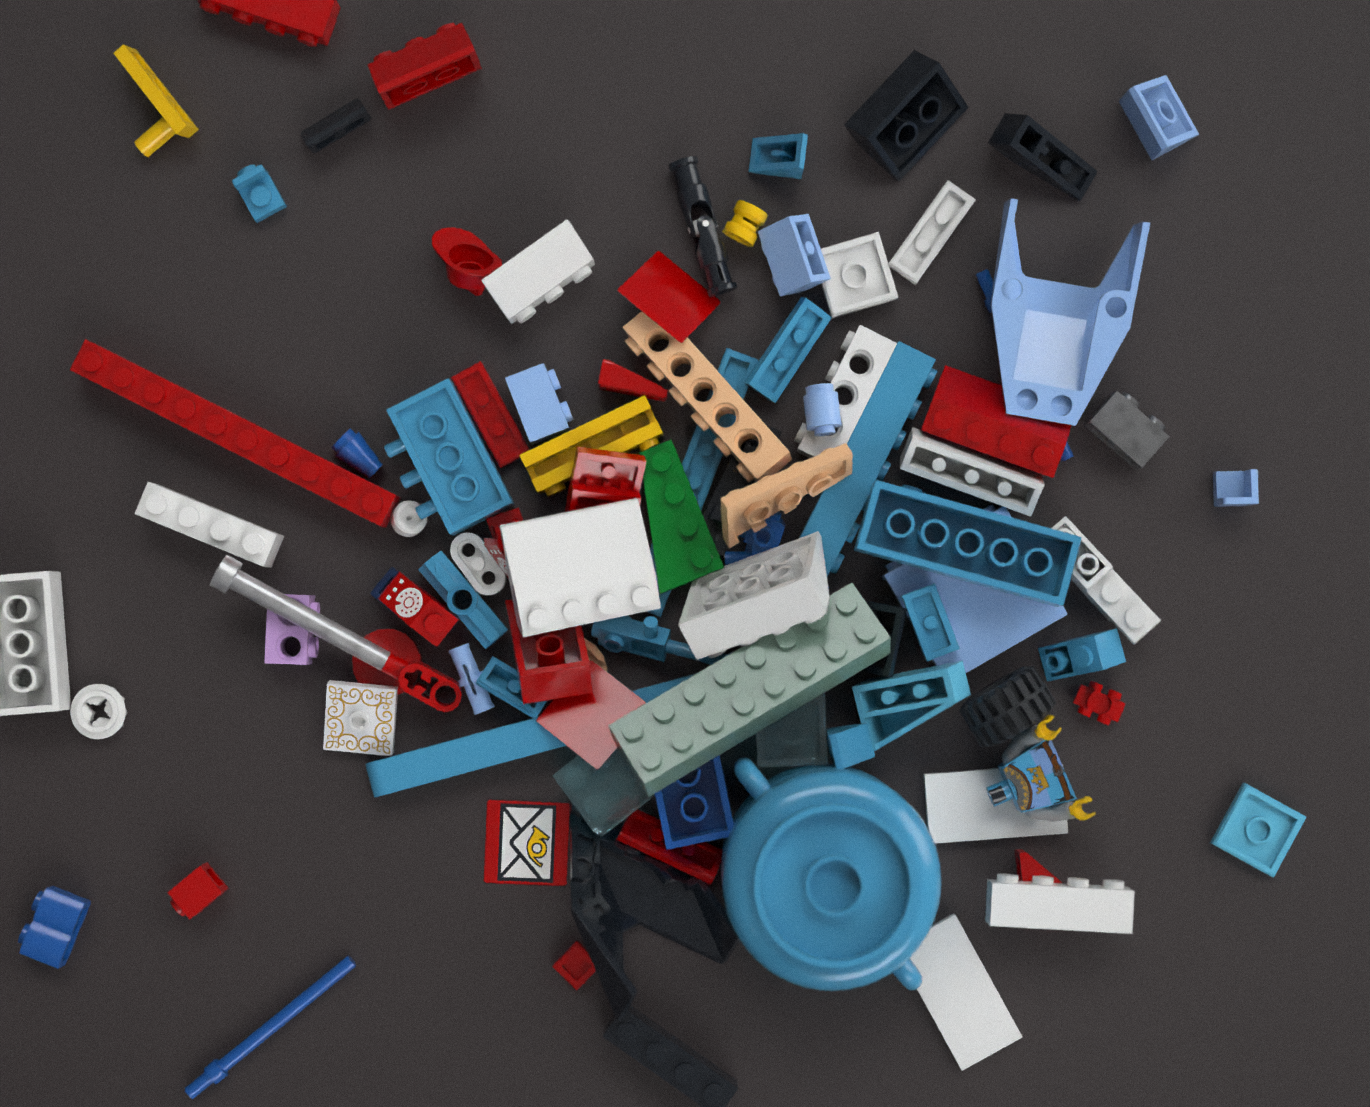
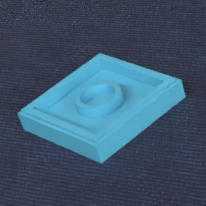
[1210,783,1306,878]

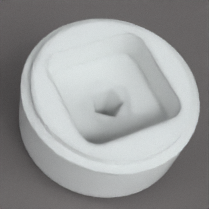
[390,500,427,537]

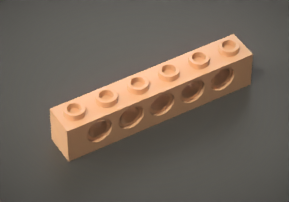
[623,311,792,482]

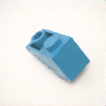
[1038,628,1126,681]

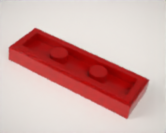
[451,361,530,468]
[617,807,722,885]

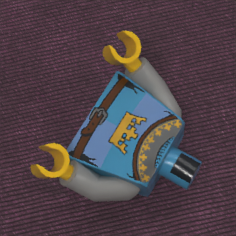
[986,715,1096,822]

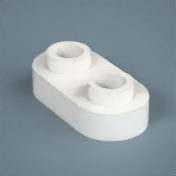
[450,533,506,595]

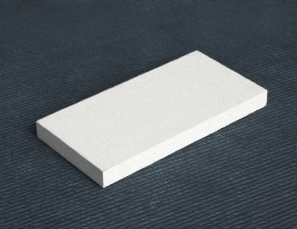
[923,764,1068,844]
[910,913,1022,1071]

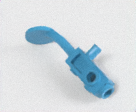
[591,615,733,665]

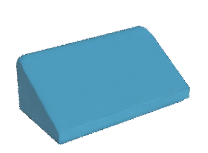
[475,656,548,719]

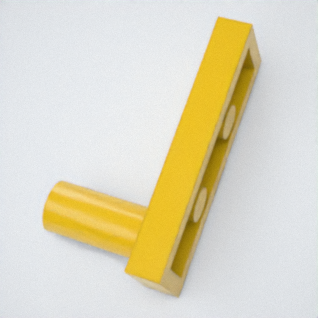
[114,44,199,157]

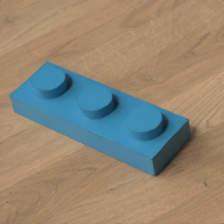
[745,297,832,403]

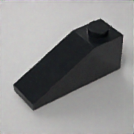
[988,113,1098,201]

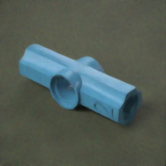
[418,550,509,649]

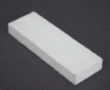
[889,180,976,285]

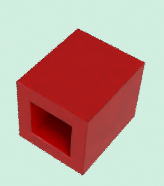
[167,862,229,920]

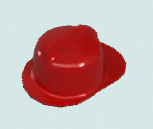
[431,227,502,296]

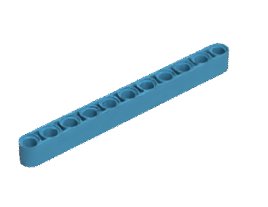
[365,673,697,797]

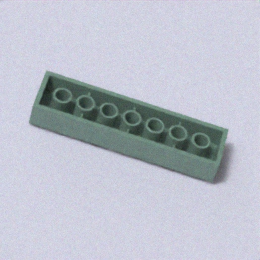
[608,583,891,797]

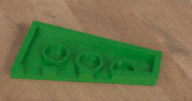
[639,440,725,594]

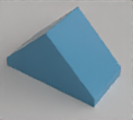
[749,133,808,179]
[824,723,875,769]

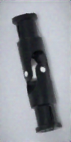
[668,156,738,297]

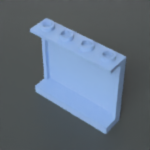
[881,504,1068,673]

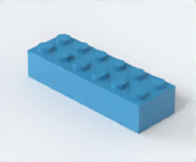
[854,480,1082,607]

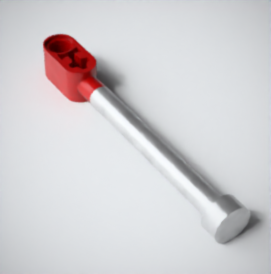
[209,555,462,712]

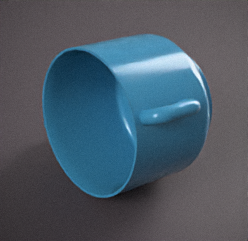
[721,757,941,991]

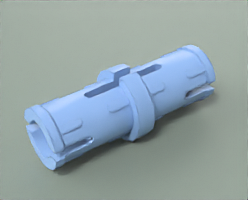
[448,643,495,715]

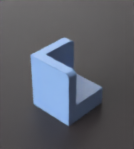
[1213,469,1259,507]

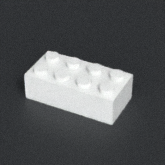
[0,571,71,716]

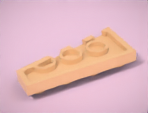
[720,443,853,548]

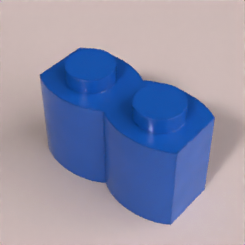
[18,886,91,969]

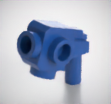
[725,511,786,565]

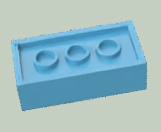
[384,378,515,536]

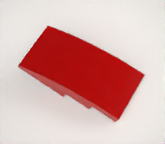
[565,447,647,512]

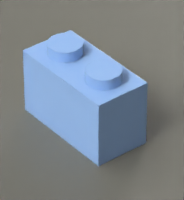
[758,214,831,296]
[505,363,574,445]

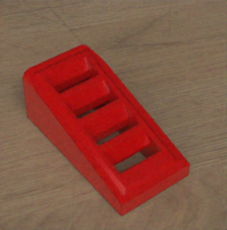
[598,359,668,402]

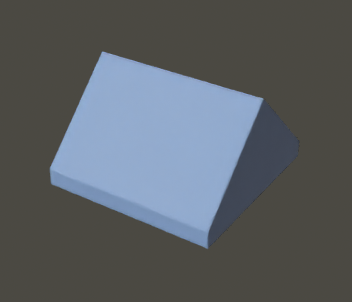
[1119,75,1199,160]

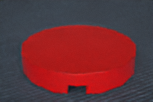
[352,629,422,695]

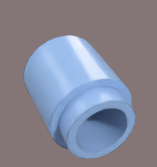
[803,383,842,436]

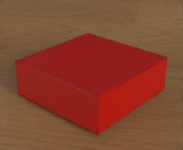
[552,940,596,990]

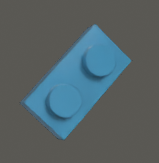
[901,583,960,661]

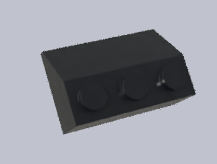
[844,50,969,181]

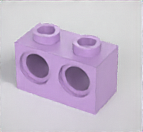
[265,594,320,665]

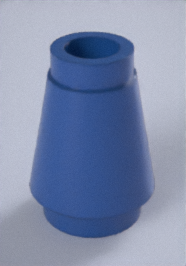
[331,428,383,478]

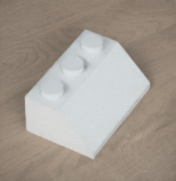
[481,219,595,324]

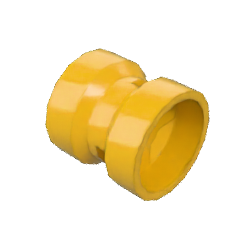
[722,200,768,247]

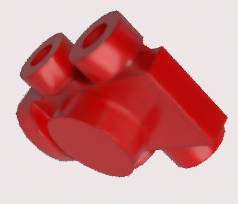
[1072,681,1126,726]

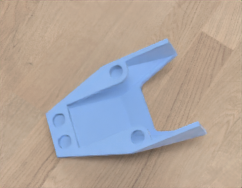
[991,199,1150,426]

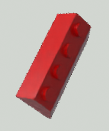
[921,365,1072,478]

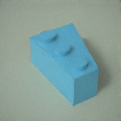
[852,660,971,751]

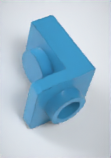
[231,164,287,223]

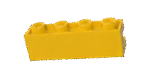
[520,395,663,497]

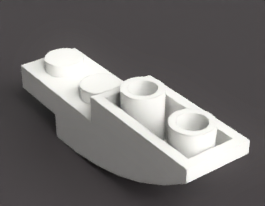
[1051,516,1161,645]

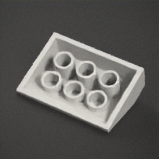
[500,498,661,637]
[678,531,830,660]

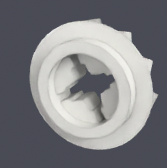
[70,684,128,739]

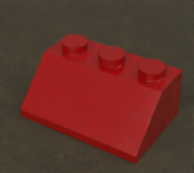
[367,23,482,110]

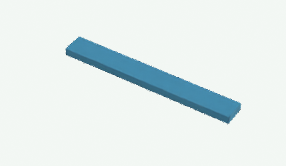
[646,348,758,617]

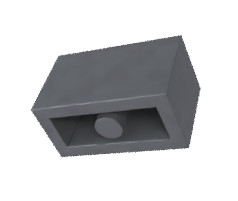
[1084,391,1170,470]

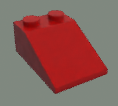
[505,599,593,704]

